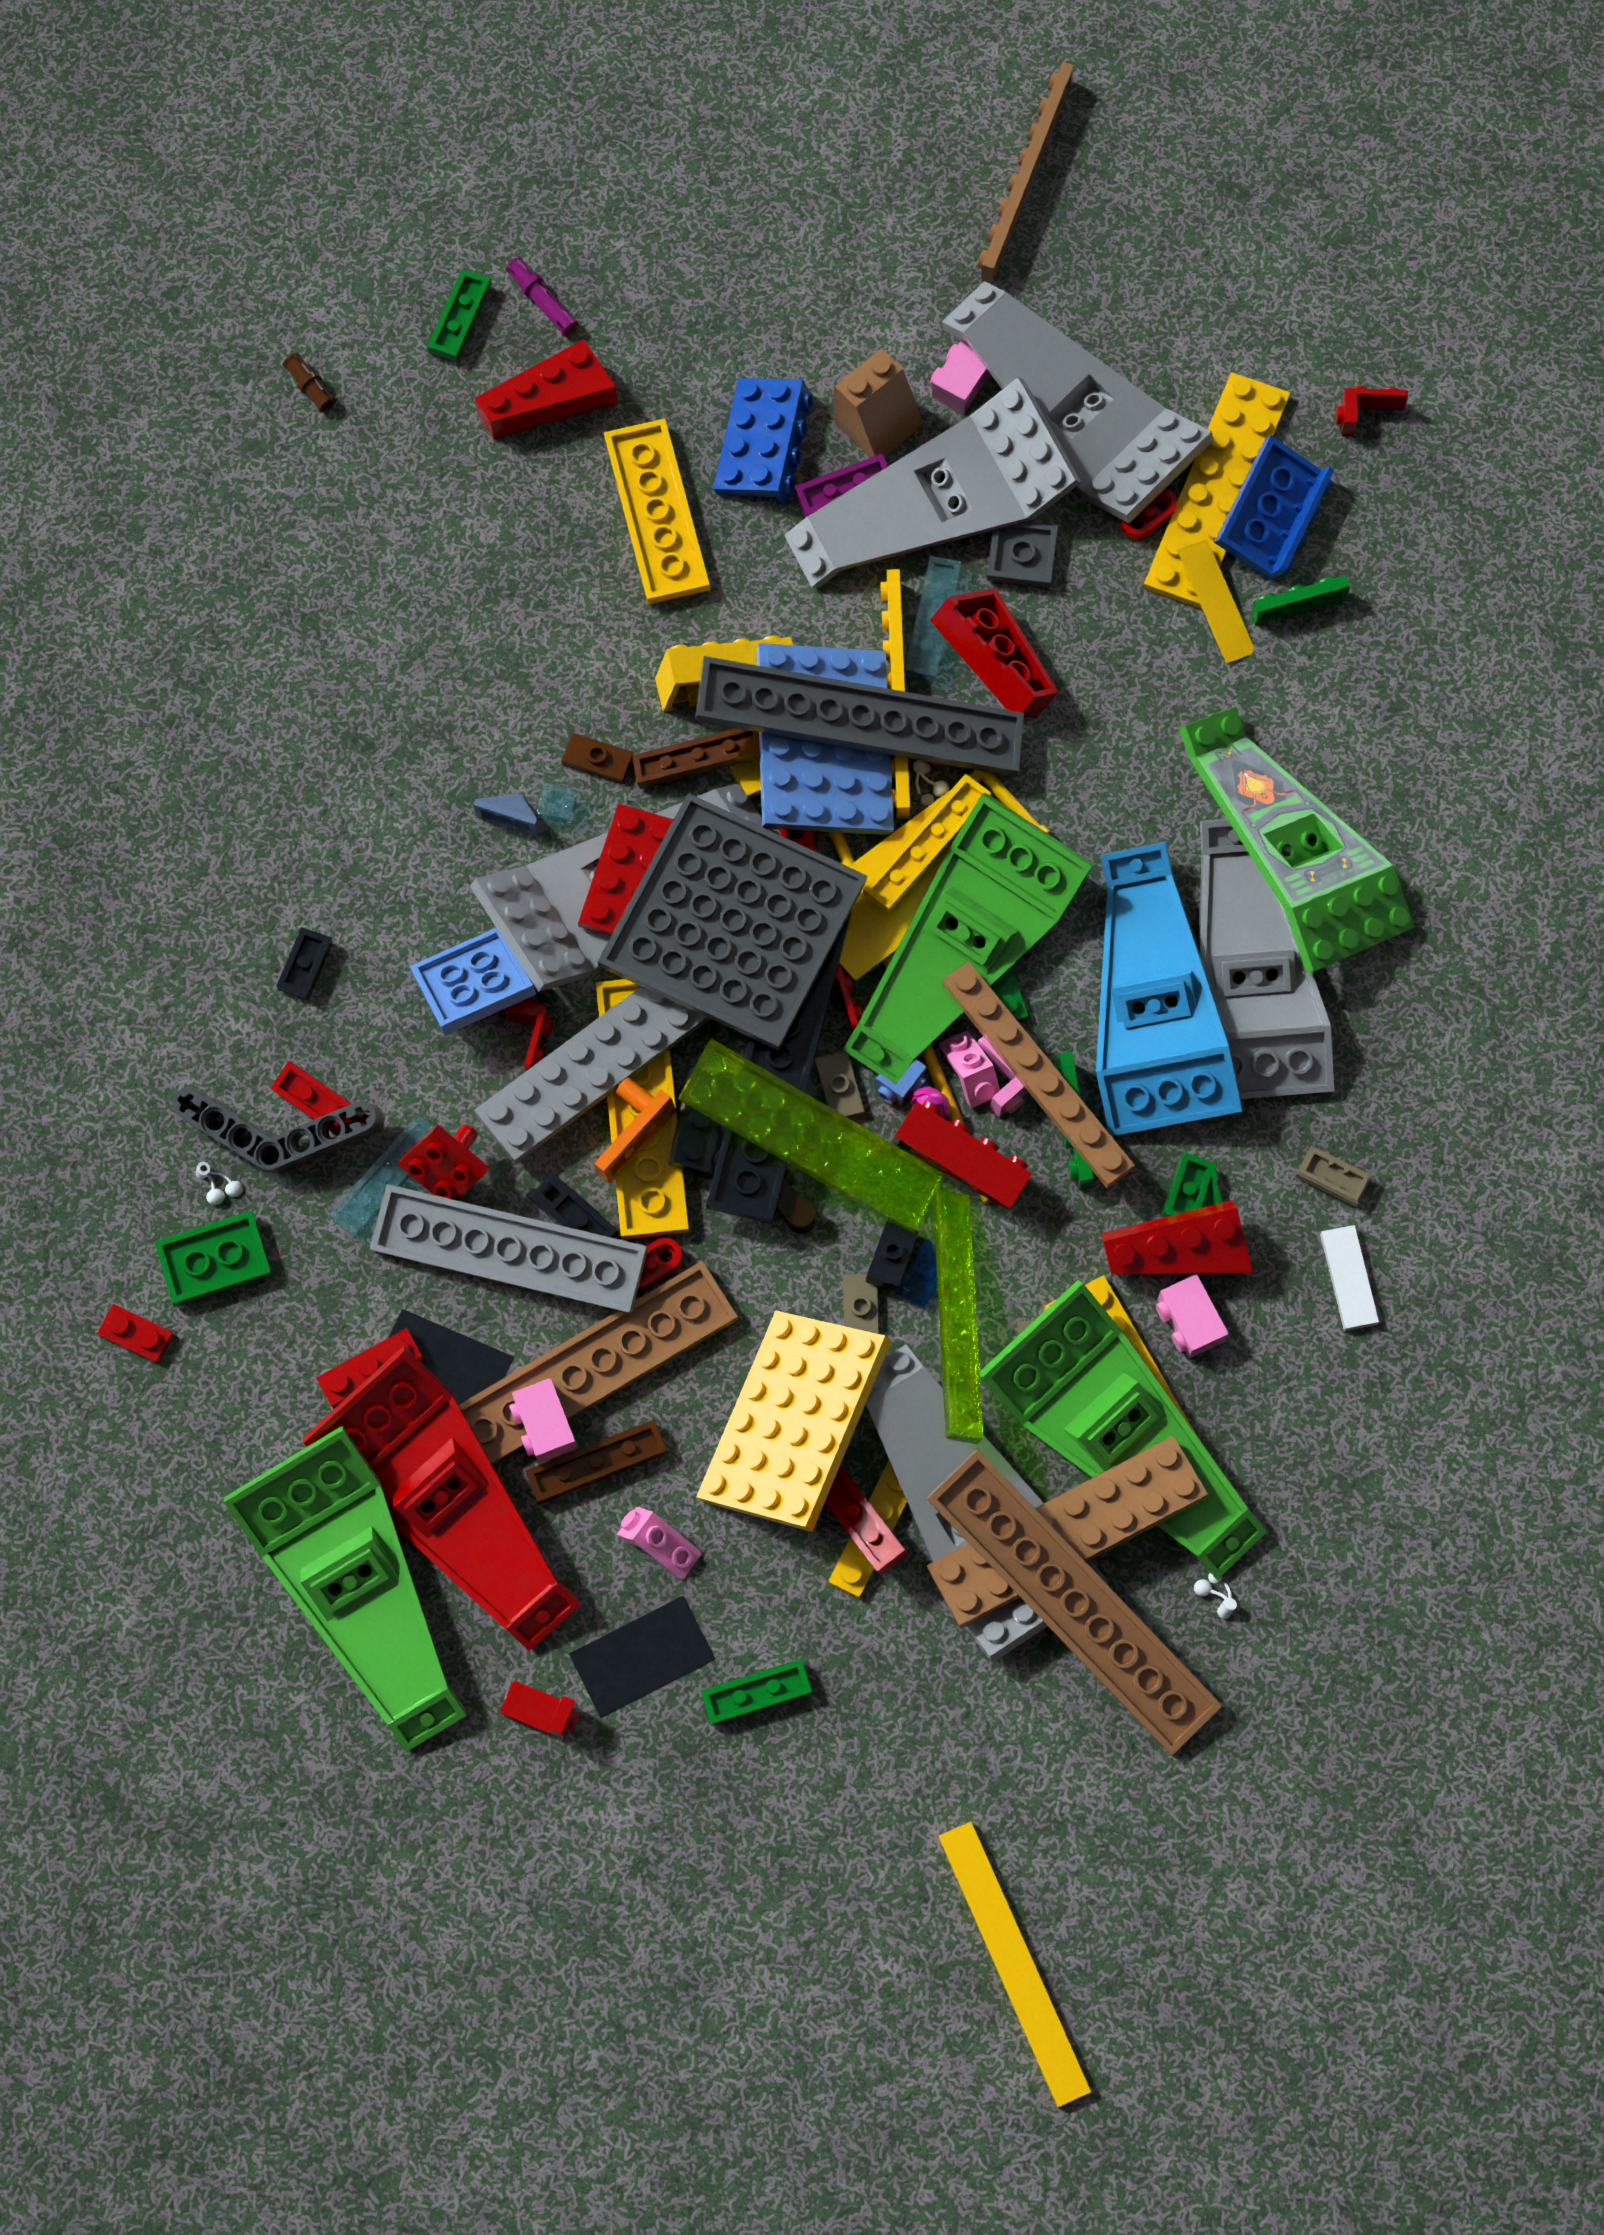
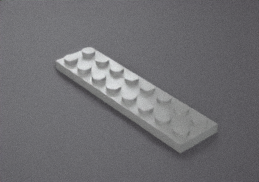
[474,986,710,1164]
[369,1184,649,1314]

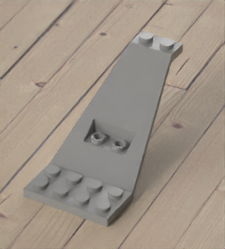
[942,281,1214,524]
[784,377,1082,588]
[470,783,771,992]
[1198,819,1335,1099]
[865,1345,1109,1663]

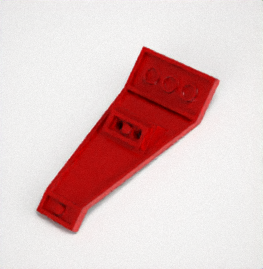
[303,1346,581,1651]

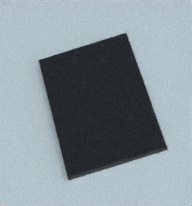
[388,1309,514,1405]
[569,1596,715,1718]

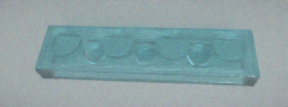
[904,556,962,682]
[329,1114,433,1239]

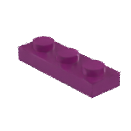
[794,453,888,518]

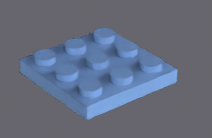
[409,928,536,1036]

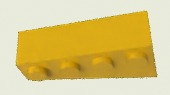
[655,635,793,712]

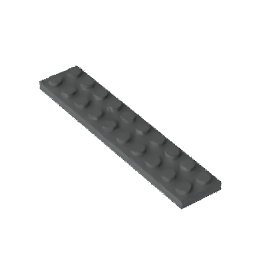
[695,656,1024,777]

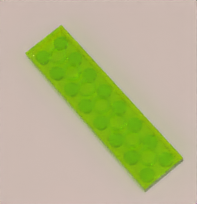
[678,1039,944,1233]

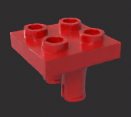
[397,1124,489,1200]

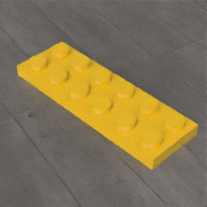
[604,419,710,605]

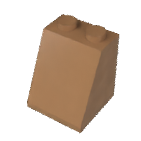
[834,348,924,458]

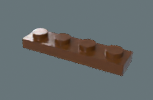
[632,728,760,789]
[525,1419,668,1505]

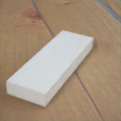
[1320,1225,1379,1331]

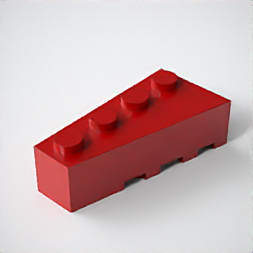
[475,339,618,439]
[930,588,1059,718]
[892,1101,1032,1211]
[1100,1200,1253,1274]

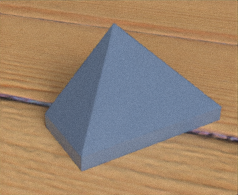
[473,794,539,836]

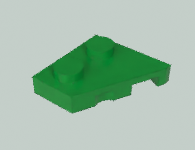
[1161,1152,1222,1217]

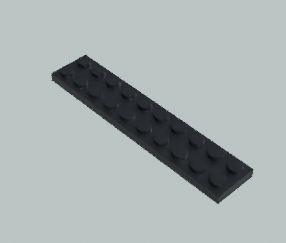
[706,910,852,1224]

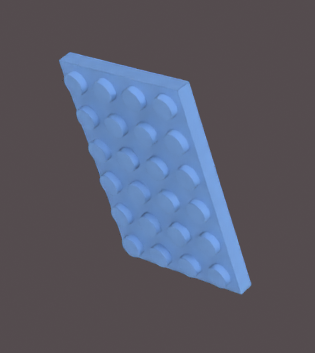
[756,643,894,835]

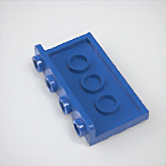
[713,378,814,504]
[1214,435,1334,580]

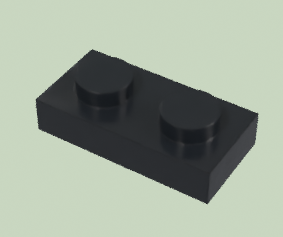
[276,927,333,1001]

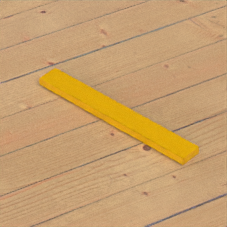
[938,1822,1091,2108]

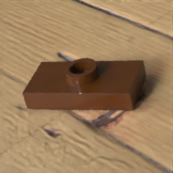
[561,732,634,784]

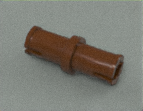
[283,352,336,412]

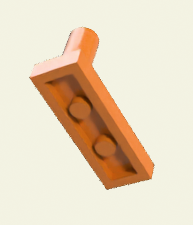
[594,1078,677,1184]

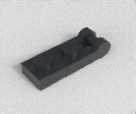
[526,1171,618,1238]

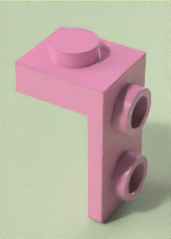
[939,1031,1000,1109]
[978,1036,1028,1118]
[617,1507,702,1579]

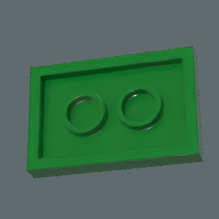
[154,1211,273,1307]

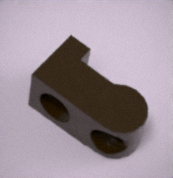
[776,1168,816,1234]

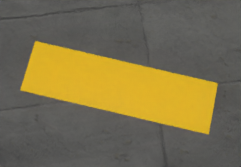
[1177,540,1254,663]

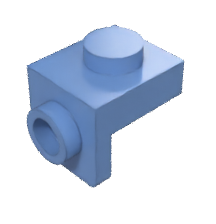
[875,1059,927,1107]

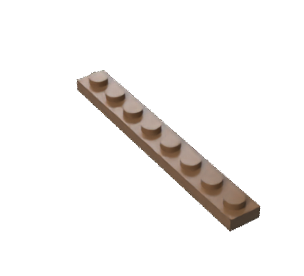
[978,62,1074,284]
[942,961,1135,1188]

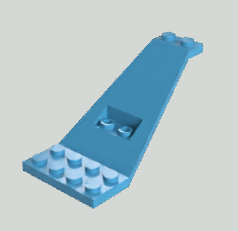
[1096,841,1243,1136]

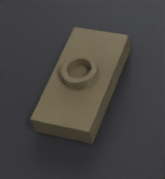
[815,1051,864,1123]
[1295,1145,1372,1207]
[843,1274,879,1334]

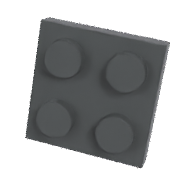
[987,522,1058,588]

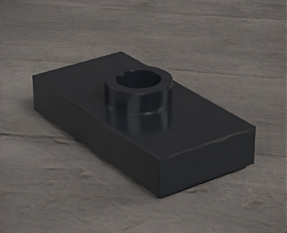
[866,1221,919,1292]

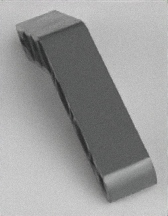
[172,1088,385,1172]

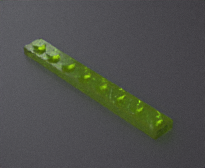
[933,1189,984,1445]

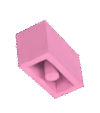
[930,340,991,414]
[1156,1274,1228,1359]
[509,1378,577,1464]

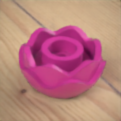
[910,1086,950,1119]

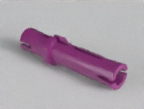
[505,256,579,337]

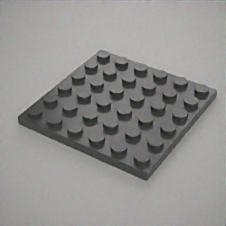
[597,793,867,1051]

